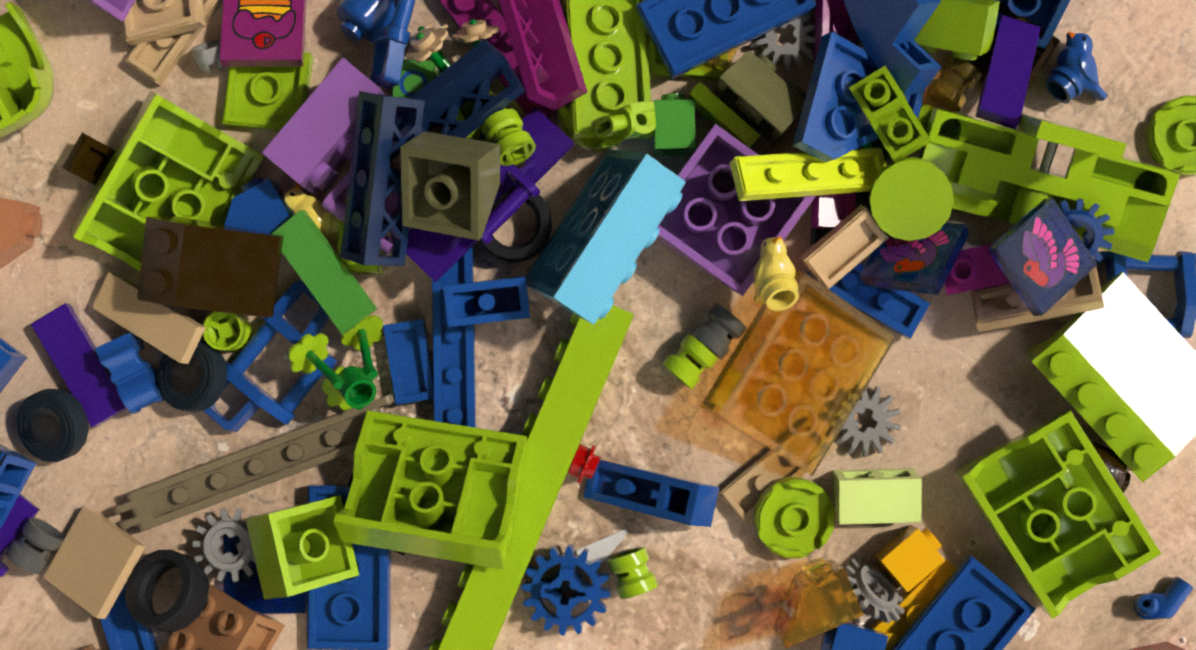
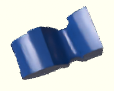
[95,333,164,414]

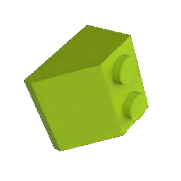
[246,495,359,599]

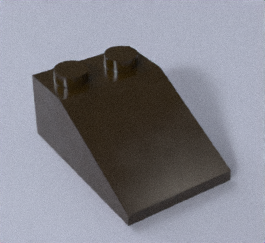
[137,215,283,318]

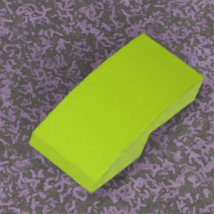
[849,66,931,162]

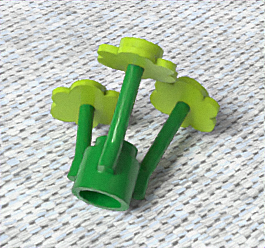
[287,315,383,411]

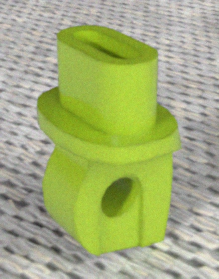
[595,101,657,141]

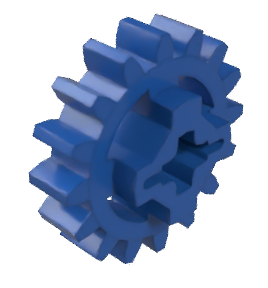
[521,544,611,636]

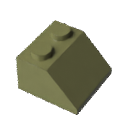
[714,50,806,146]
[400,131,500,241]

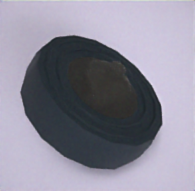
[157,340,227,412]
[17,389,89,462]

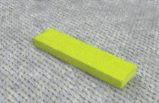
[730,147,887,201]

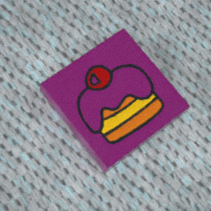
[220,0,307,67]

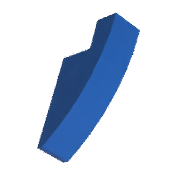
[843,0,941,96]

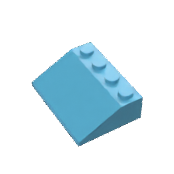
[526,149,686,325]

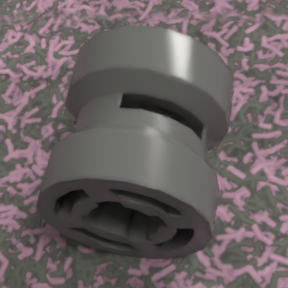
[691,303,747,360]
[5,517,65,574]

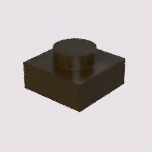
[62,132,116,186]

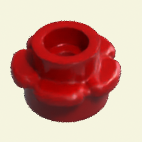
[567,444,601,483]

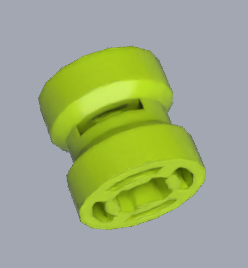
[481,109,536,166]
[203,311,253,352]
[662,333,719,390]
[607,547,658,599]

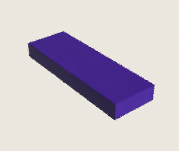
[975,15,1041,129]
[31,303,127,428]

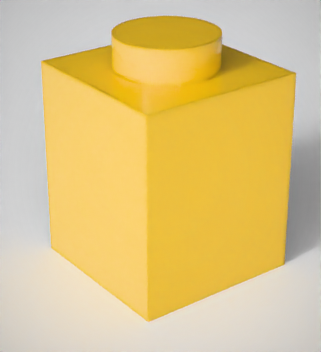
[874,525,945,592]

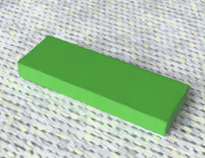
[271,210,377,334]

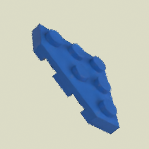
[792,31,925,163]

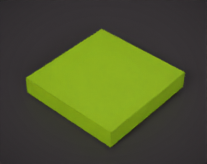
[222,52,313,132]

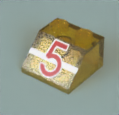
[773,557,864,648]

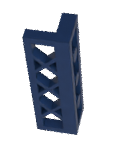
[389,39,526,174]
[340,91,425,266]

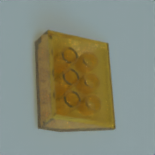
[700,271,896,476]

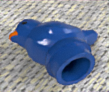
[1045,32,1108,104]

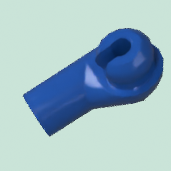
[1134,576,1193,620]

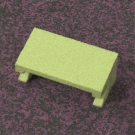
[833,468,922,524]

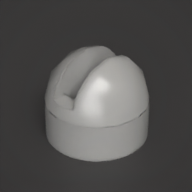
[191,41,223,73]

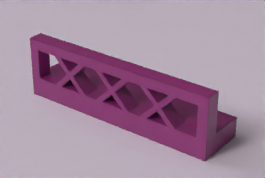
[499,0,588,110]

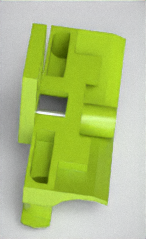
[918,104,1180,263]

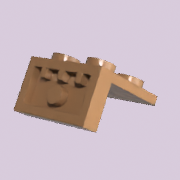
[162,583,285,650]

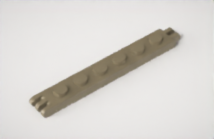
[113,394,400,533]

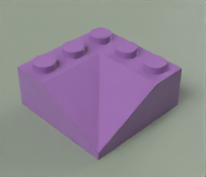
[656,124,816,297]

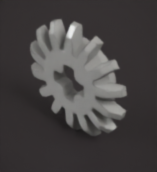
[750,12,815,72]
[828,384,901,457]
[192,508,256,582]
[844,558,904,623]

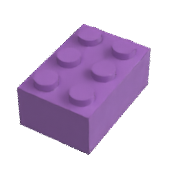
[262,58,385,196]

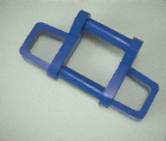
[370,0,415,88]
[1094,251,1196,338]
[203,281,338,432]

